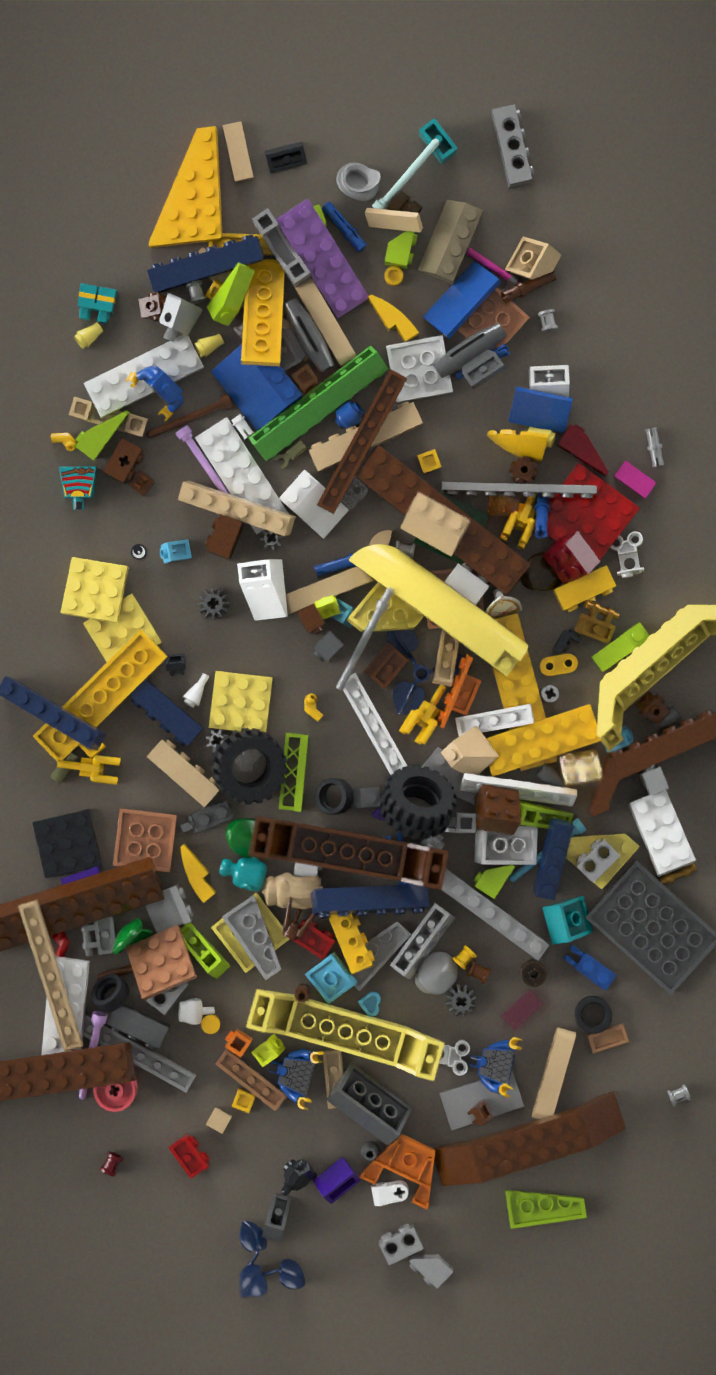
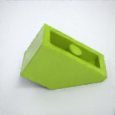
[473,865,515,899]

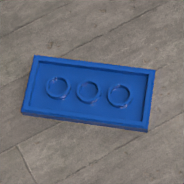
[423,261,501,339]

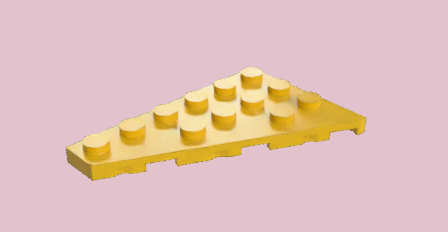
[149,126,223,248]

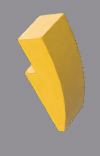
[368,294,419,342]
[180,844,216,903]

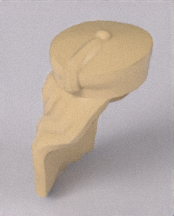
[262,872,323,909]

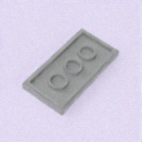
[439,1071,524,1131]

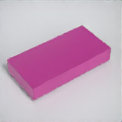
[614,461,656,499]

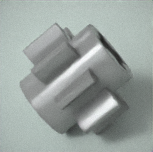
[260,530,284,551]
[206,729,228,752]
[421,834,445,849]

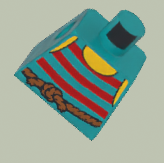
[59,466,98,510]

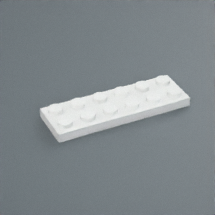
[84,334,204,418]
[195,417,289,534]
[41,956,90,1055]

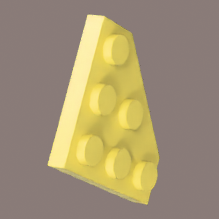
[347,582,424,632]
[566,833,640,889]

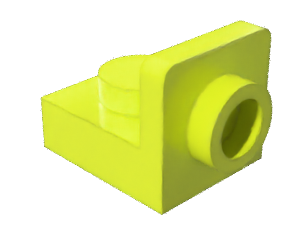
[315,595,341,620]
[251,1034,285,1067]

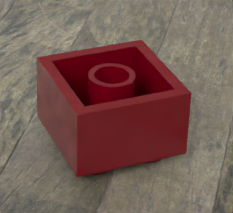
[542,531,600,585]

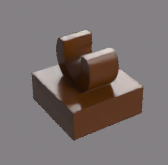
[128,469,155,497]
[467,1099,493,1126]

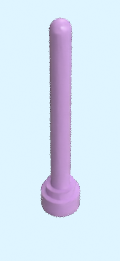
[175,425,230,494]
[78,1011,108,1100]

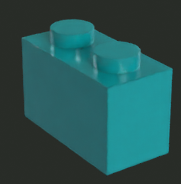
[419,118,458,165]

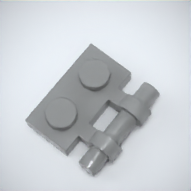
[80,916,116,956]

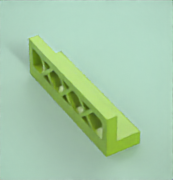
[279,733,309,812]

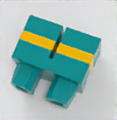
[77,283,118,324]

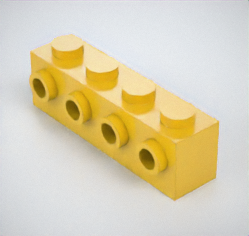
[329,914,376,975]

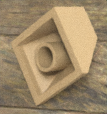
[505,236,561,279]
[441,726,499,775]

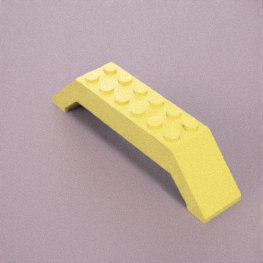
[597,605,716,752]
[246,989,445,1081]

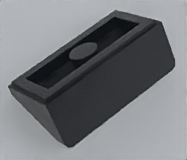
[265,142,307,173]

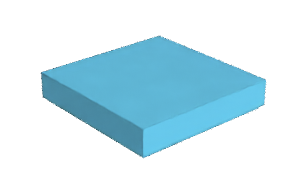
[305,952,358,1004]

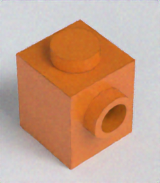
[225,1028,253,1058]

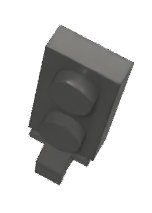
[180,800,234,833]

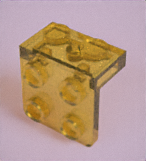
[558,749,603,786]

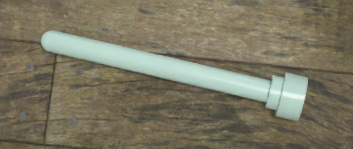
[372,139,439,210]

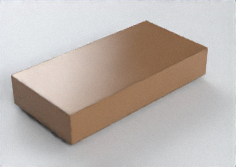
[587,1023,629,1054]

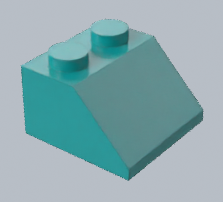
[542,895,593,945]

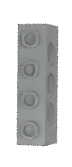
[491,104,535,188]
[390,903,455,980]

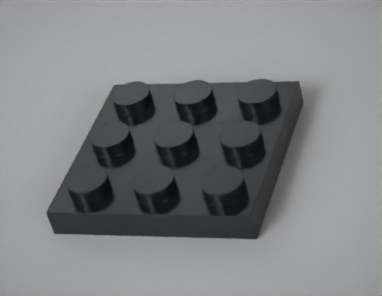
[32,809,102,878]

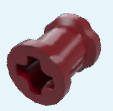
[100,1151,123,1177]

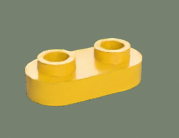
[539,654,578,676]

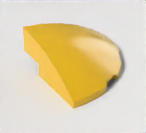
[487,430,548,463]

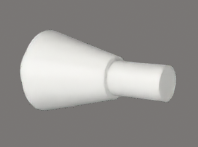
[182,673,209,708]

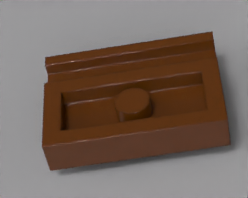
[363,642,409,689]

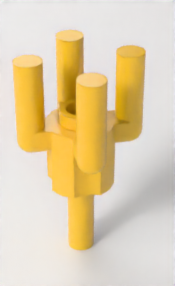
[499,494,537,549]
[399,684,447,745]
[57,755,120,785]

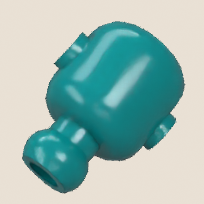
[219,857,268,892]

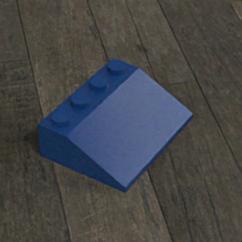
[211,344,303,431]

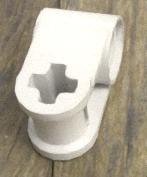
[371,1180,409,1206]

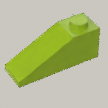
[207,262,255,326]
[75,410,130,460]
[592,622,650,672]
[520,800,574,829]
[181,922,230,979]

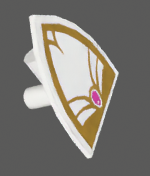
[485,589,522,619]

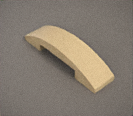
[69,397,148,437]

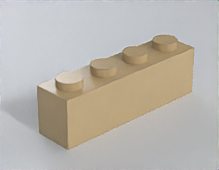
[147,739,221,807]

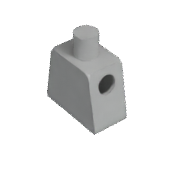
[159,293,203,342]

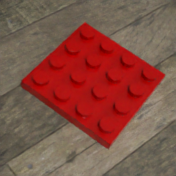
[535,463,640,560]

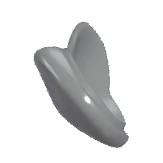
[336,163,381,201]
[415,952,458,995]

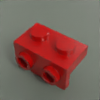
[291,920,335,960]
[169,1133,210,1179]

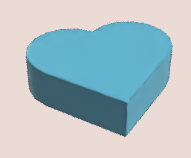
[357,991,381,1017]

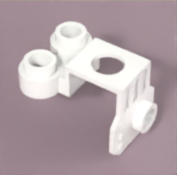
[610,531,644,578]
[439,1040,470,1076]

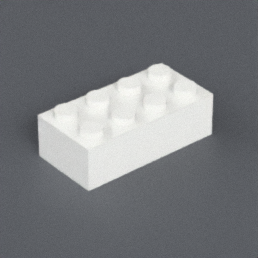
[629,790,696,877]

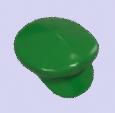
[225,818,256,858]
[112,918,152,955]

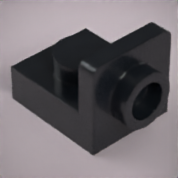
[552,629,582,654]

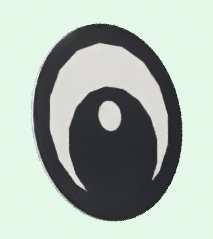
[131,544,147,560]

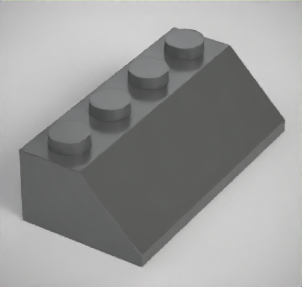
[327,1063,413,1145]

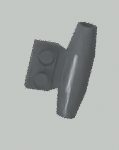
[280,298,334,373]
[434,323,507,390]

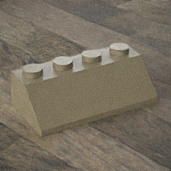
[417,200,483,285]

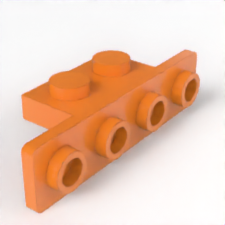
[437,654,482,729]

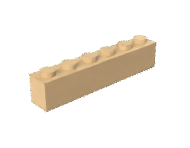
[309,401,423,473]
[178,481,296,536]

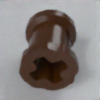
[466,960,491,984]

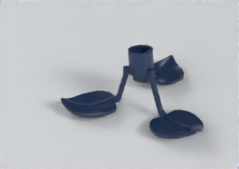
[386,630,472,715]
[239,1221,305,1298]

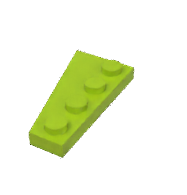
[505,1189,587,1229]

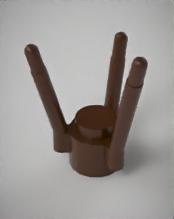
[281,897,315,940]

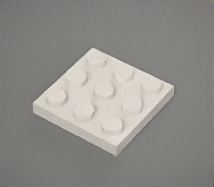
[386,335,453,403]

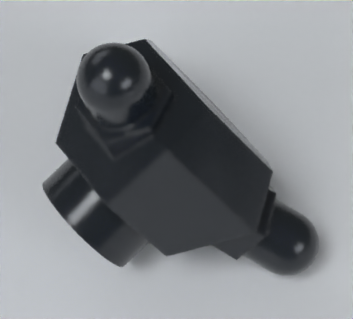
[281,1159,317,1196]

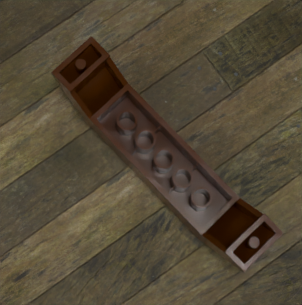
[587,710,716,817]
[249,816,449,890]
[433,1091,626,1186]

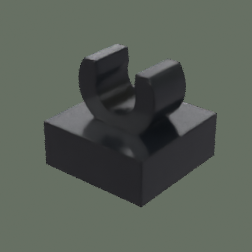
[165,653,186,676]

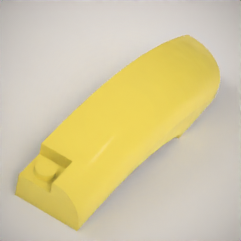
[349,544,528,676]

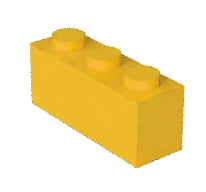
[553,565,616,613]

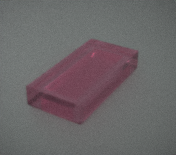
[501,990,542,1030]

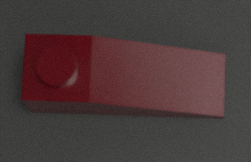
[557,424,609,477]

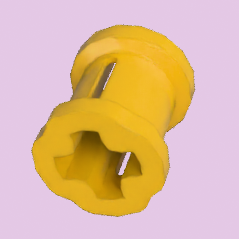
[452,945,477,970]

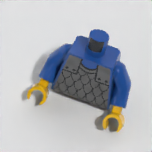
[126,365,184,421]
[469,1037,522,1098]
[269,1048,323,1110]

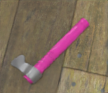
[466,248,520,297]

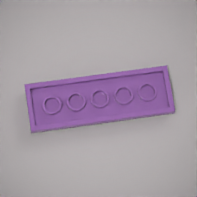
[276,199,368,319]

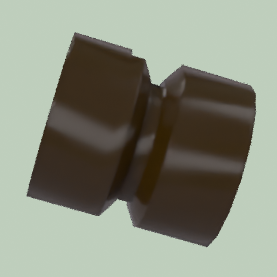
[387,190,423,213]
[520,959,547,987]

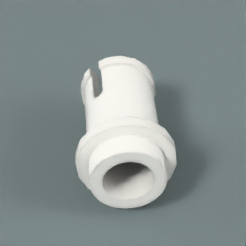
[231,414,254,440]

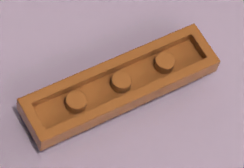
[215,1049,287,1111]

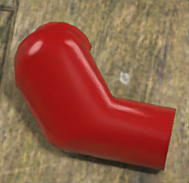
[52,932,70,957]

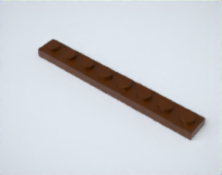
[317,369,408,515]

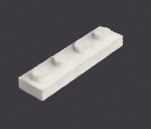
[455,704,535,737]

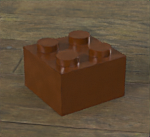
[205,514,244,561]
[475,785,521,835]

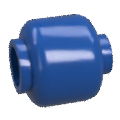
[335,401,364,429]

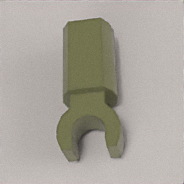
[274,439,307,469]
[50,751,77,784]

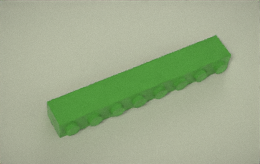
[249,346,388,461]

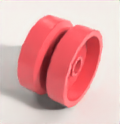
[93,1076,138,1112]

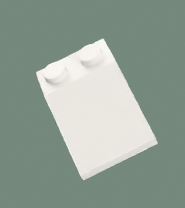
[279,470,349,539]
[474,825,538,865]

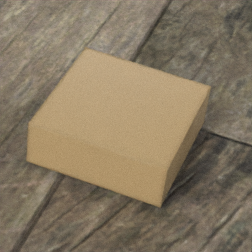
[206,1107,232,1134]

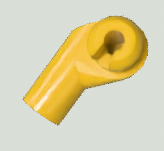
[51,433,77,452]
[304,693,323,722]

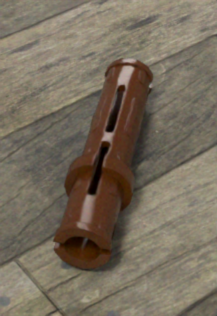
[501,271,556,303]
[295,983,310,1003]

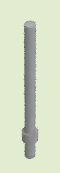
[336,587,394,691]

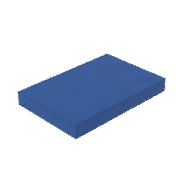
[508,387,573,433]

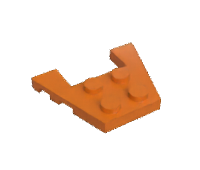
[359,1134,435,1209]

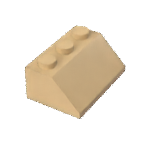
[401,492,470,557]

